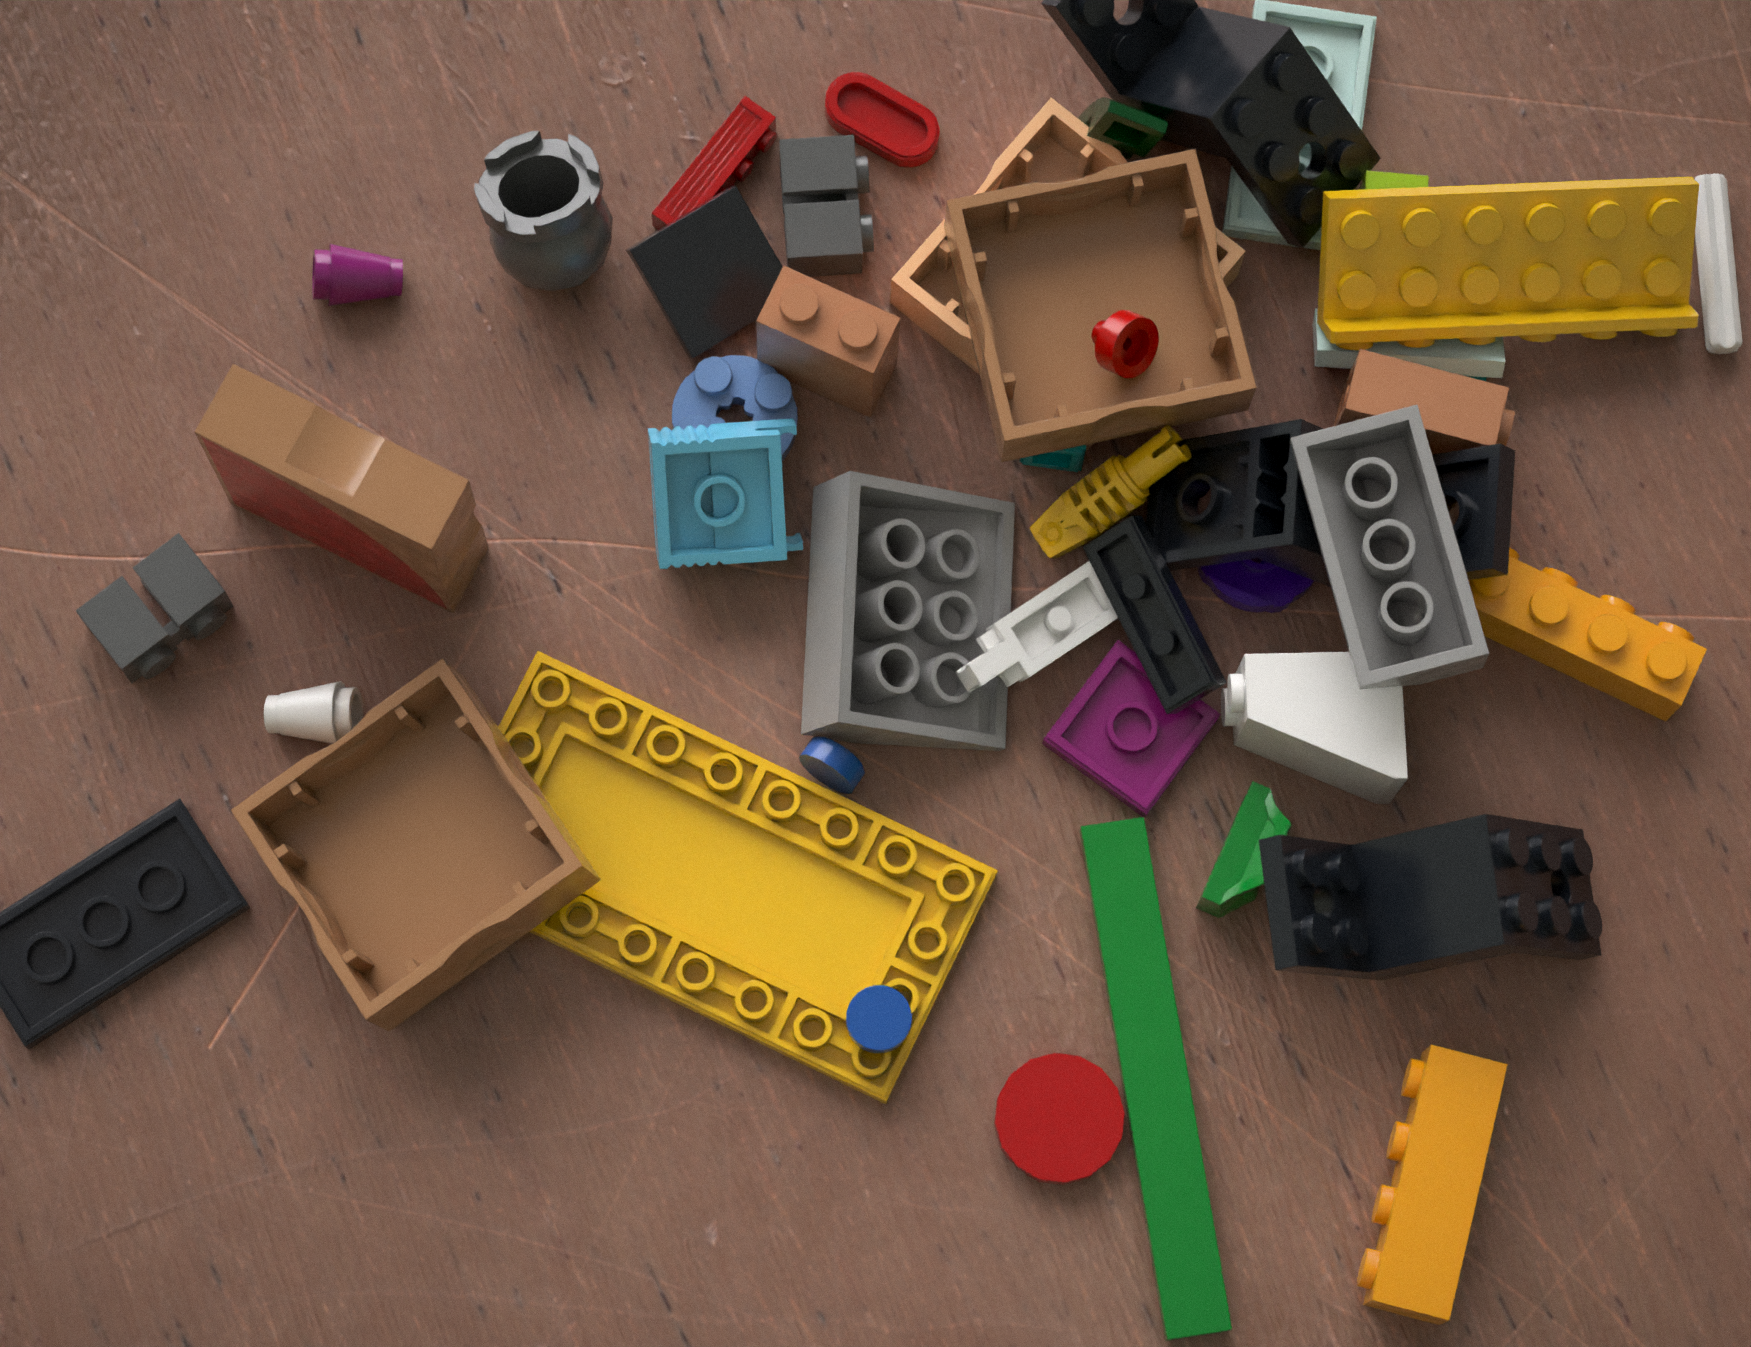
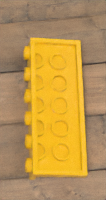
[1317,177,1699,350]

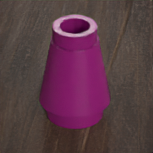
[312,244,403,306]

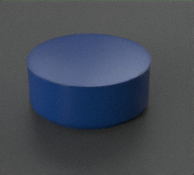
[799,736,865,794]
[846,985,912,1053]

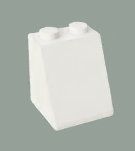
[1221,652,1408,804]

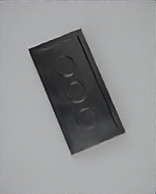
[0,799,250,1050]

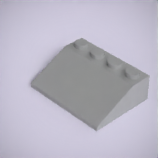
[801,471,1015,751]

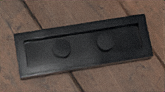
[1083,515,1227,714]

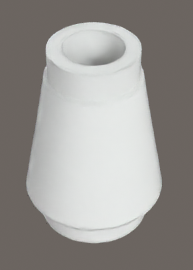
[264,681,363,744]

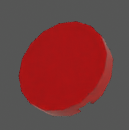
[994,1053,1125,1185]

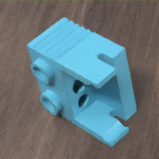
[648,418,803,569]

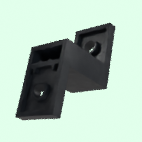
[1041,0,1381,248]
[1146,419,1515,587]
[1259,814,1602,981]

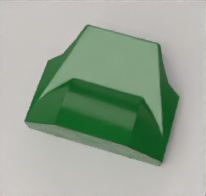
[1196,781,1291,918]

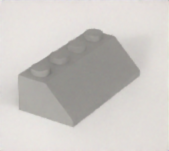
[1290,404,1489,689]

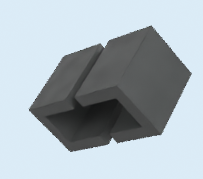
[779,135,874,277]
[76,533,234,683]

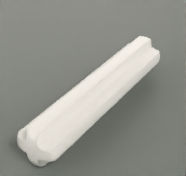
[1695,174,1742,354]

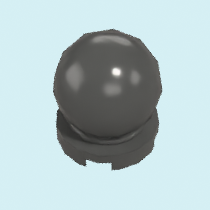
[474,131,613,291]

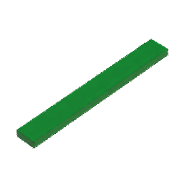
[1079,817,1232,1341]

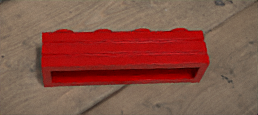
[651,96,778,230]

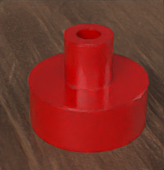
[1091,310,1159,379]

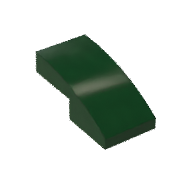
[1078,97,1168,160]

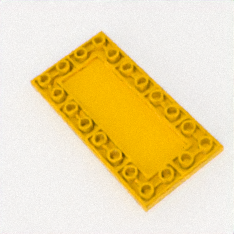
[498,651,998,1104]

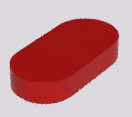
[825,72,940,168]

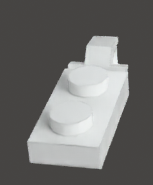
[955,561,1118,693]

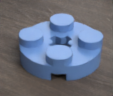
[672,355,798,461]

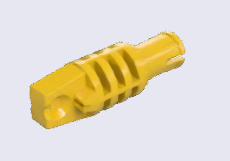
[1030,425,1192,558]

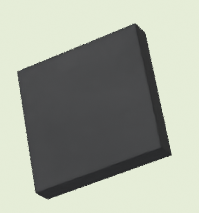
[626,186,783,358]

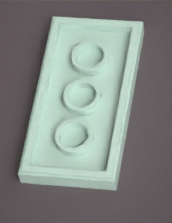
[1222,0,1377,250]

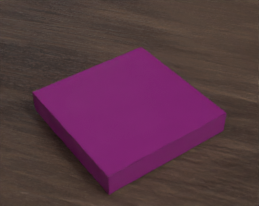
[1042,640,1221,819]

